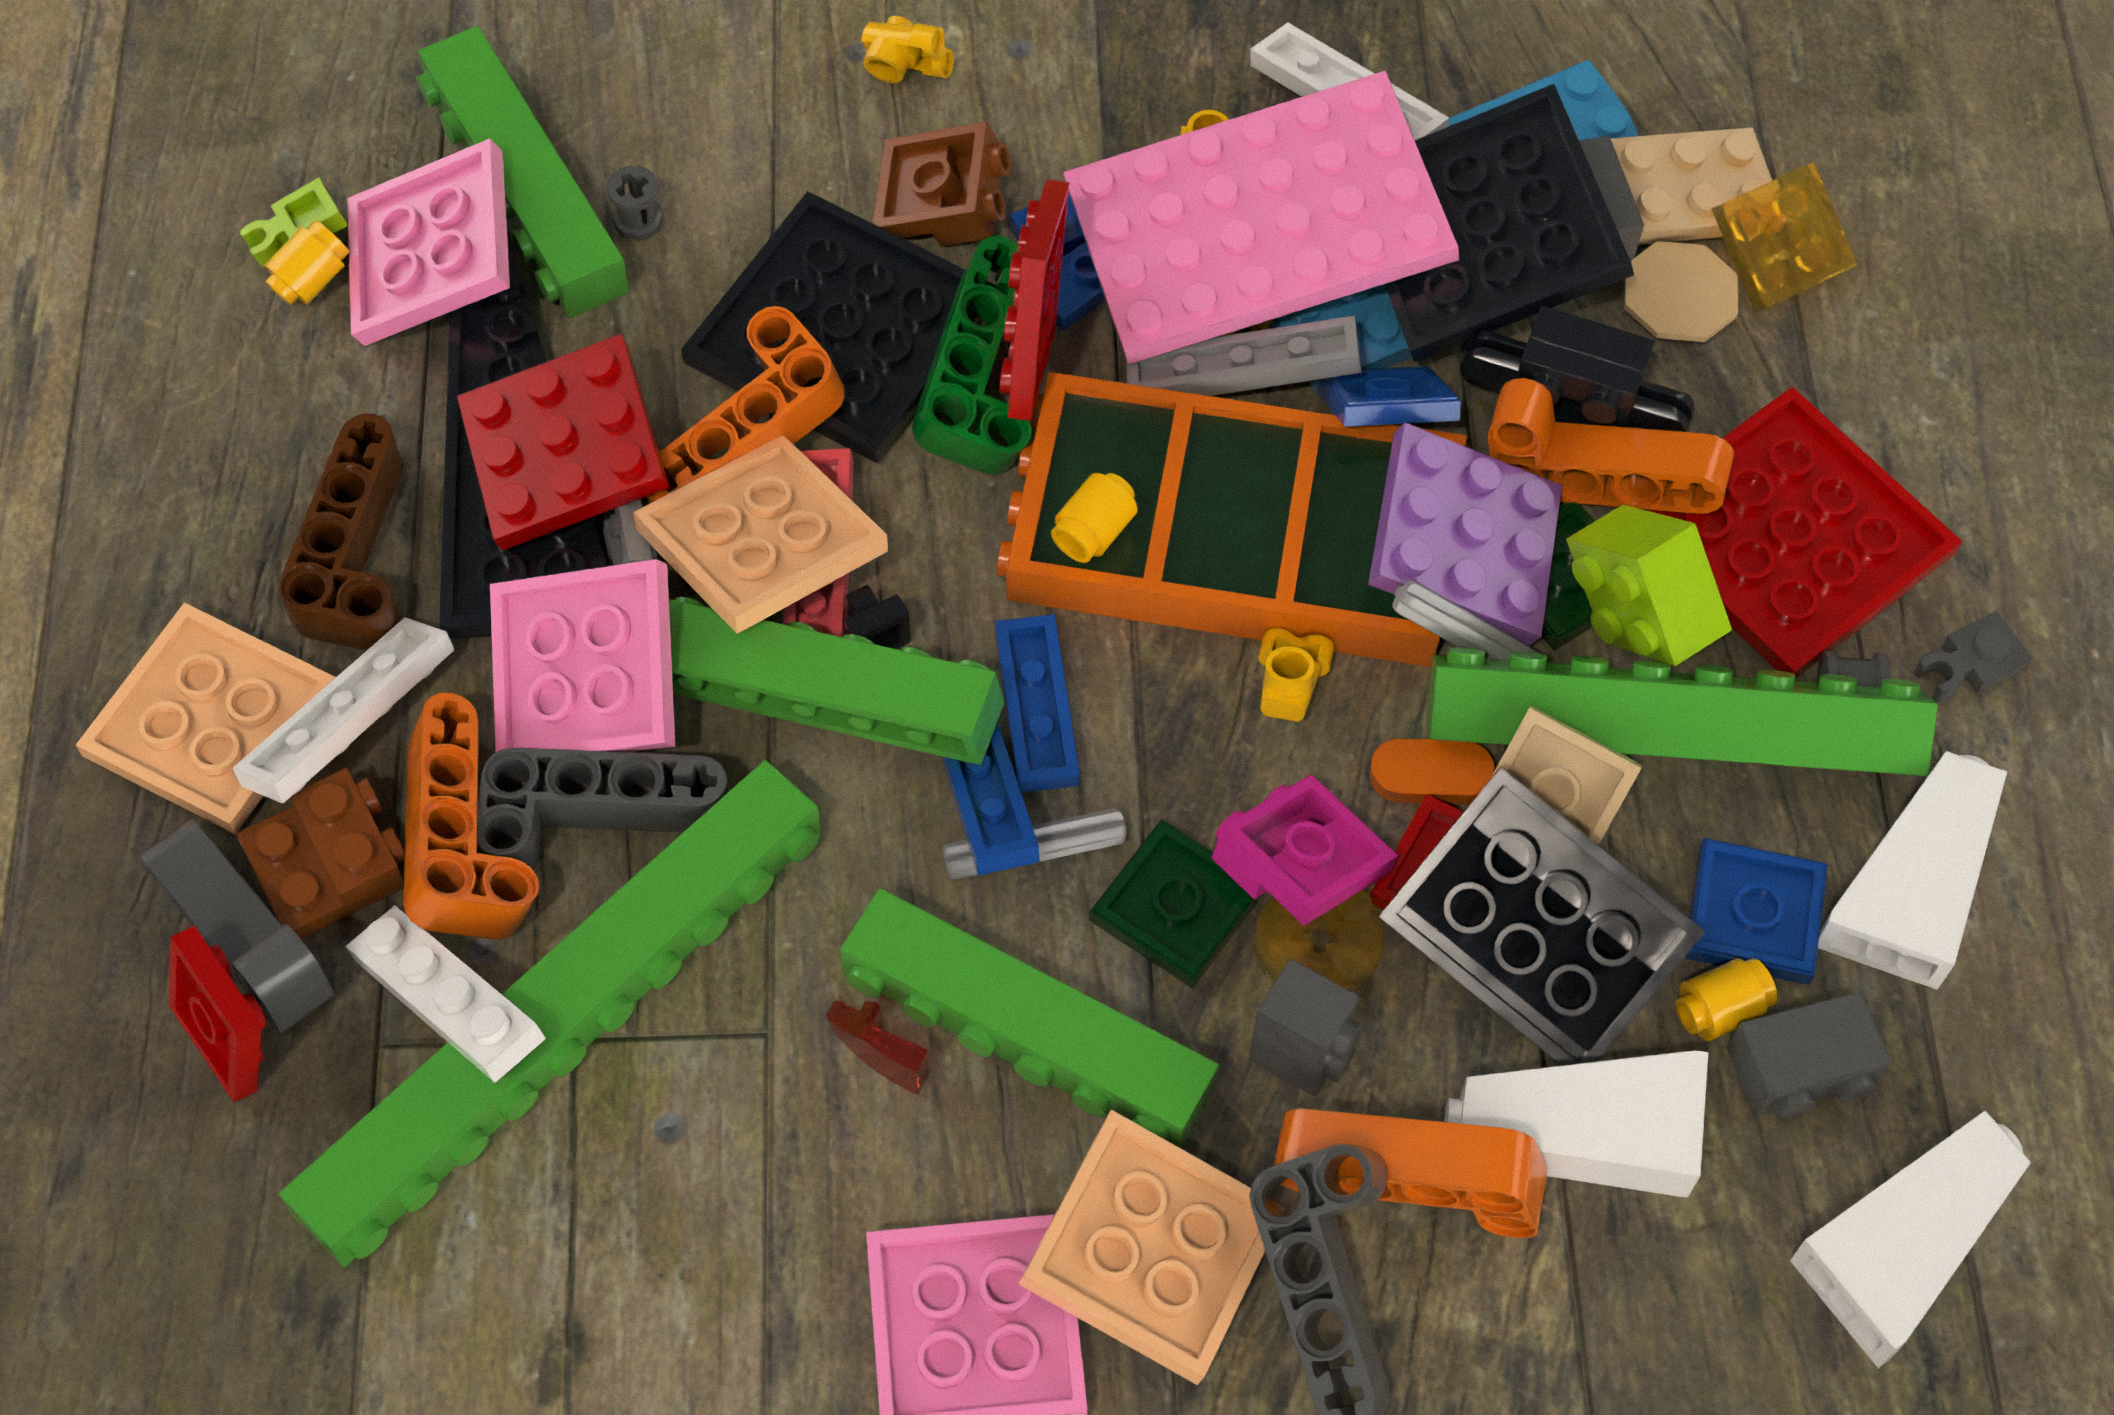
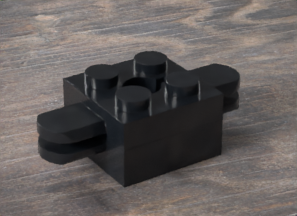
[1460,305,1695,432]

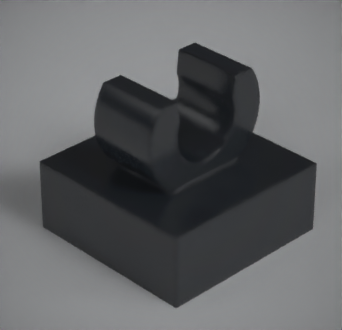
[844,585,911,649]

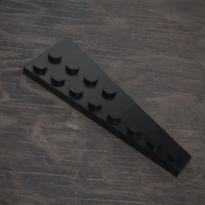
[439,231,607,639]

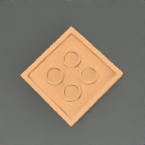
[633,435,888,634]
[76,602,336,835]
[1018,1110,1286,1385]

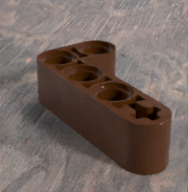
[278,414,403,650]

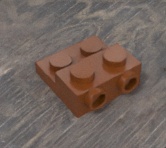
[872,121,1011,247]
[236,767,405,939]

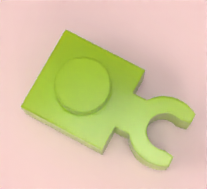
[240,177,348,268]

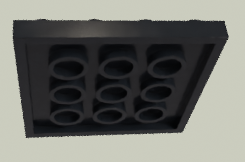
[1384,84,1634,362]
[681,191,995,463]

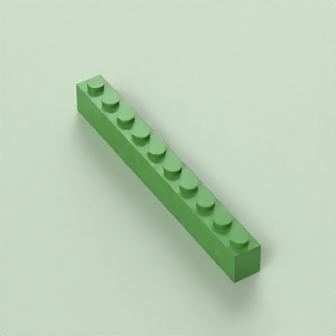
[278,760,821,1268]

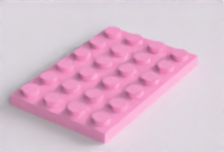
[1063,71,1459,365]

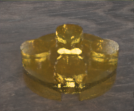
[1254,890,1383,992]

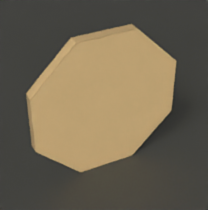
[1624,241,1738,342]

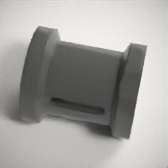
[607,166,663,240]
[1817,651,1891,687]

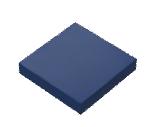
[1318,366,1461,427]
[1684,838,1828,985]

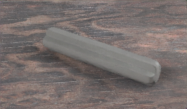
[1392,580,1542,660]
[943,808,1127,880]

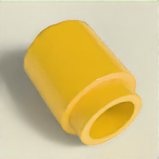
[264,220,350,306]
[1051,473,1138,563]
[1675,958,1778,1041]

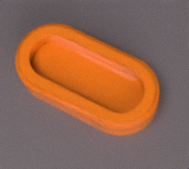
[1369,738,1494,805]

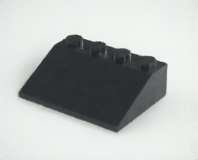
[1379,766,1705,1066]

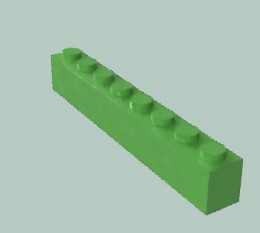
[1425,647,1938,776]

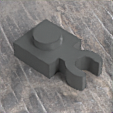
[1914,611,2033,703]

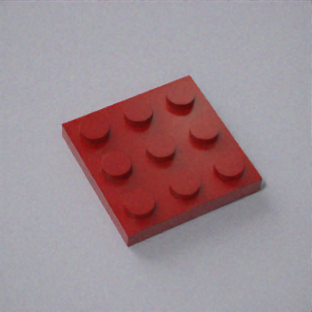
[1000,179,1070,421]
[457,334,670,551]

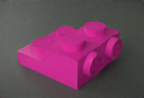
[1212,774,1398,926]

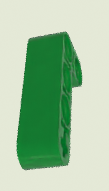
[912,235,1032,475]

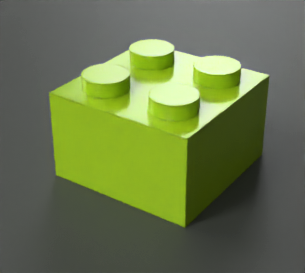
[1566,504,1732,666]

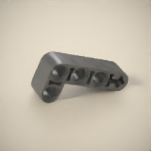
[477,748,729,870]
[138,819,335,1035]
[1250,1144,1390,1415]

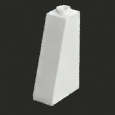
[1818,751,2007,990]
[1444,1050,1708,1198]
[1790,1110,2031,1369]

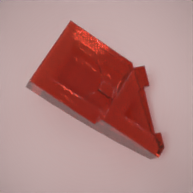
[826,1001,929,1095]

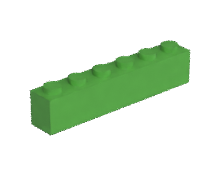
[416,25,630,319]
[669,597,1005,765]
[840,888,1220,1149]

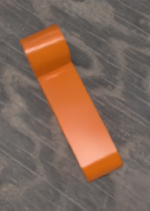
[646,306,845,503]
[1488,378,1734,514]
[403,693,539,939]
[1274,1109,1547,1238]

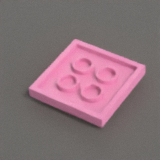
[348,138,510,346]
[490,559,675,753]
[866,1214,1088,1415]

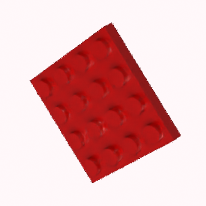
[1642,387,1963,679]

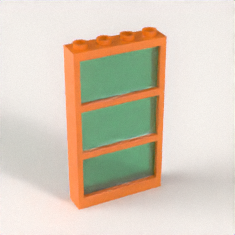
[997,372,1467,667]

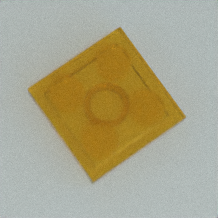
[1711,161,1858,312]

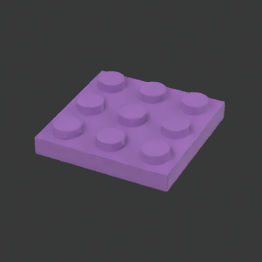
[1368,423,1562,646]

